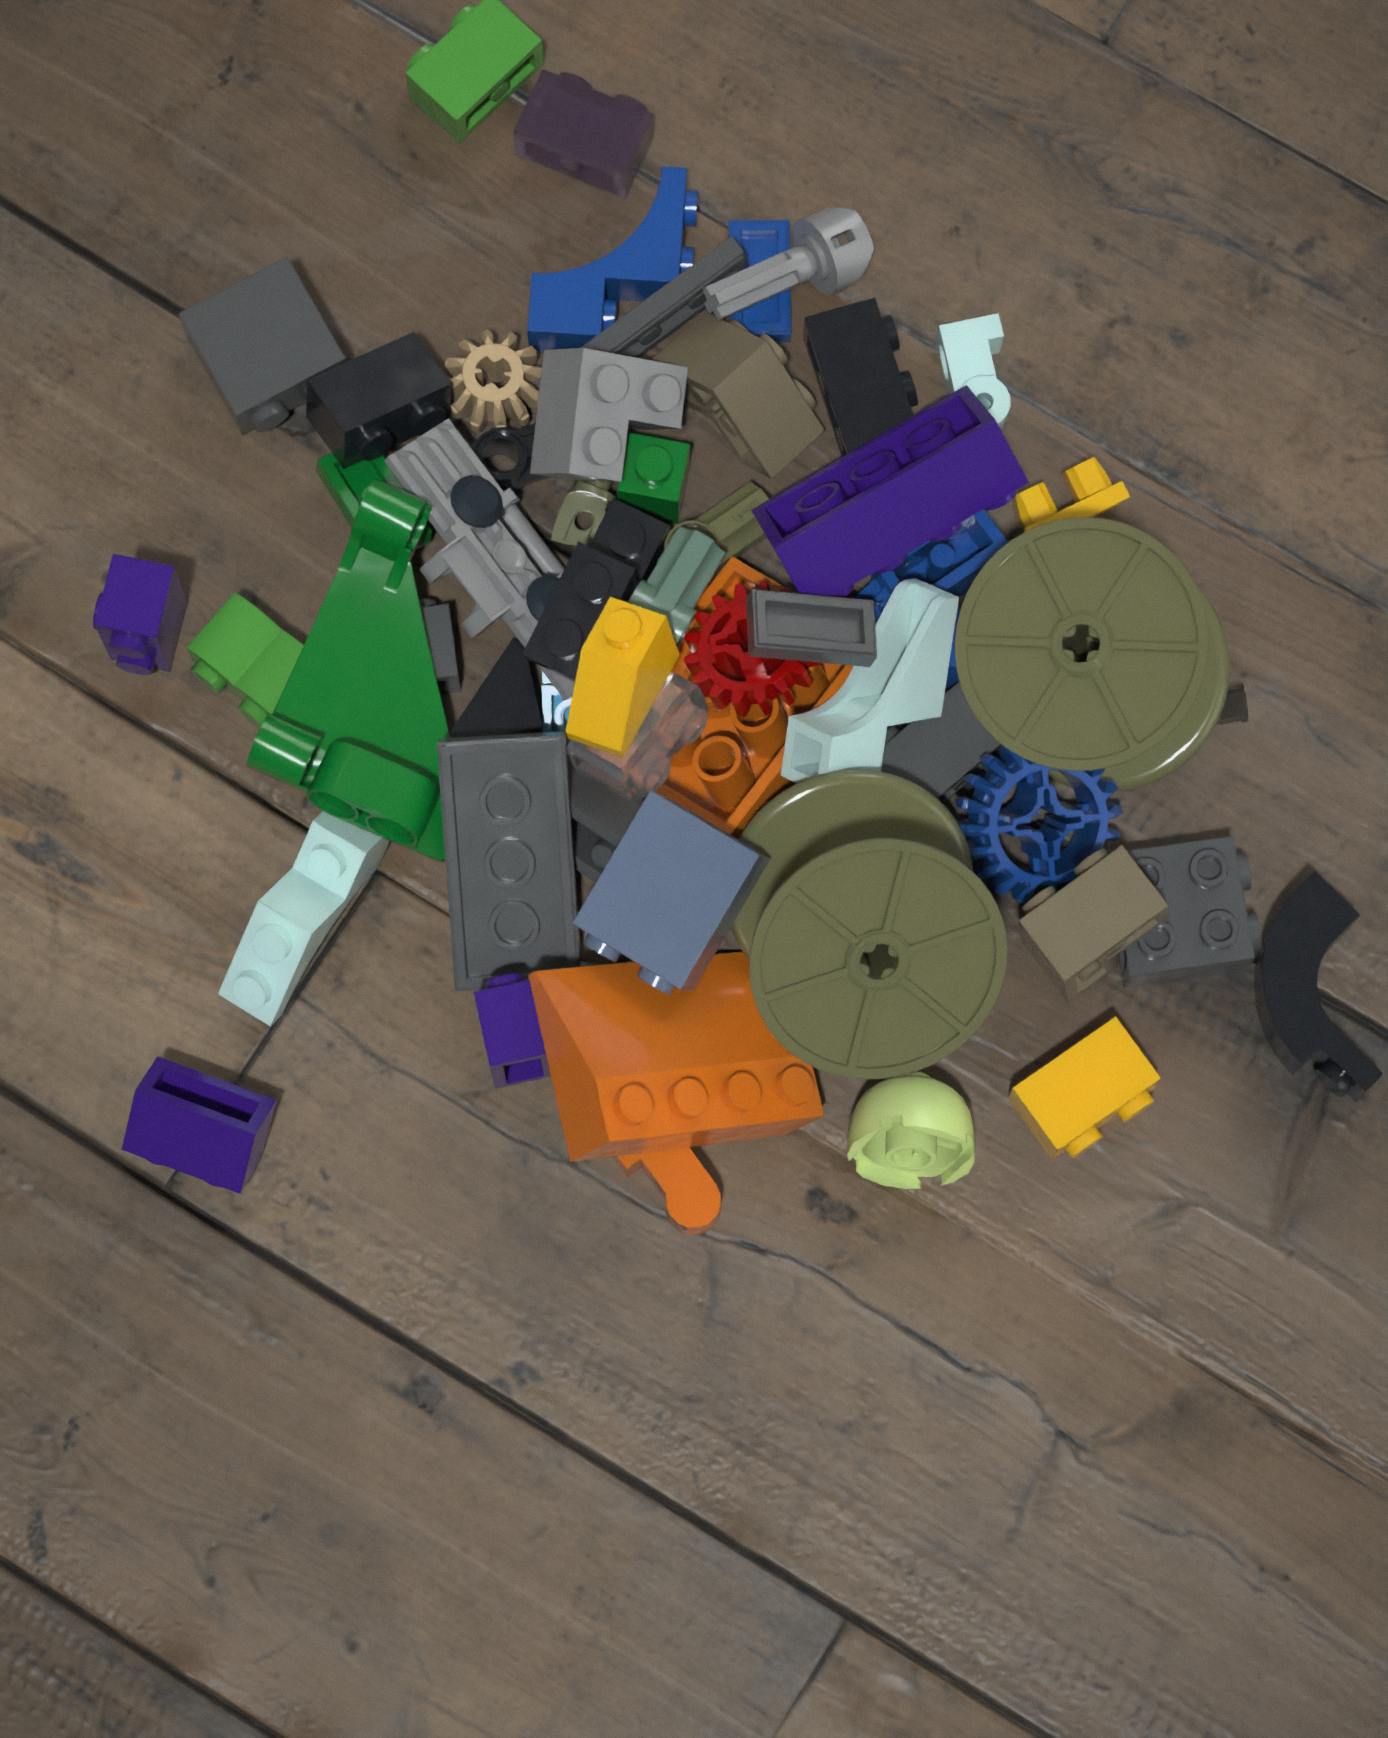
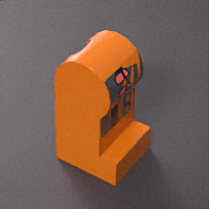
[612,1147,721,1235]

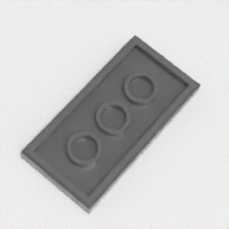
[437,731,582,991]

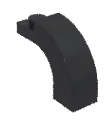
[1254,871,1383,1102]

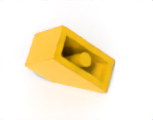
[565,597,679,758]

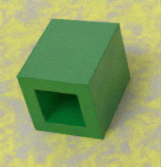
[617,433,690,524]

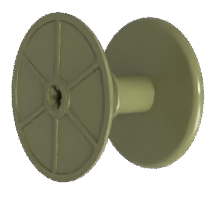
[955,517,1230,792]
[731,770,1008,1079]

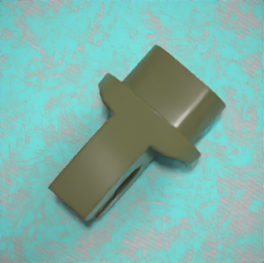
[551,481,618,547]

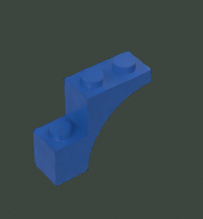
[527,166,698,353]

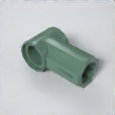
[628,526,726,647]

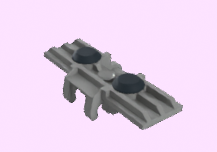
[384,418,575,701]

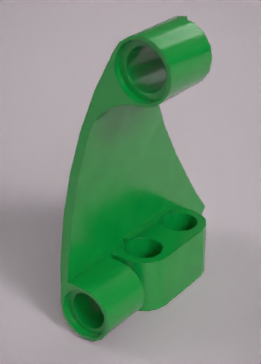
[246,478,450,863]

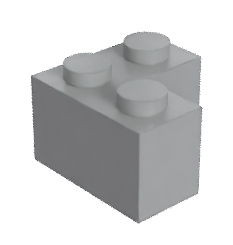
[530,348,688,482]

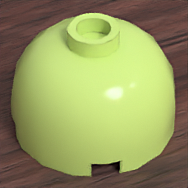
[847,1071,975,1189]

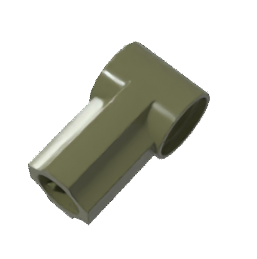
[664,481,769,587]

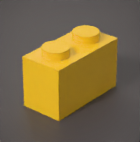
[1008,1017,1161,1160]

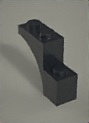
[522,498,671,682]

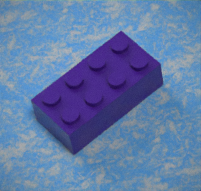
[751,385,1029,598]

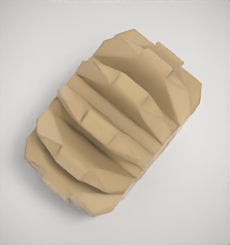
[445,329,542,434]

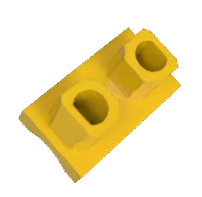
[1011,457,1130,538]

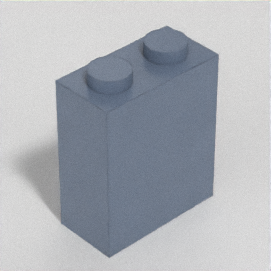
[572,790,771,995]

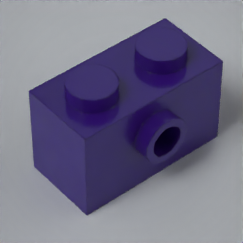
[93,554,188,675]
[474,973,551,1089]
[121,1056,276,1194]

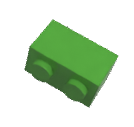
[405,0,544,144]

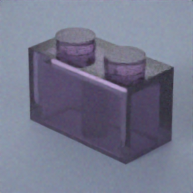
[513,69,654,199]

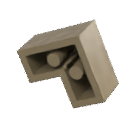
[652,312,825,479]
[1018,845,1169,1003]

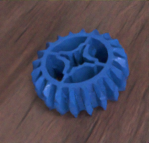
[955,744,1124,903]

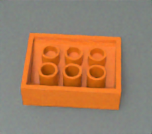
[584,556,853,839]
[528,951,824,1162]

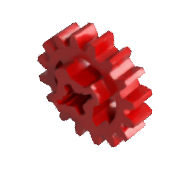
[684,581,821,717]

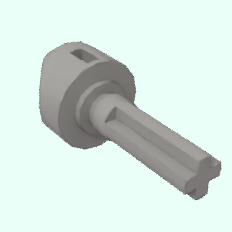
[703,207,875,321]

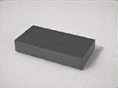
[746,589,877,667]

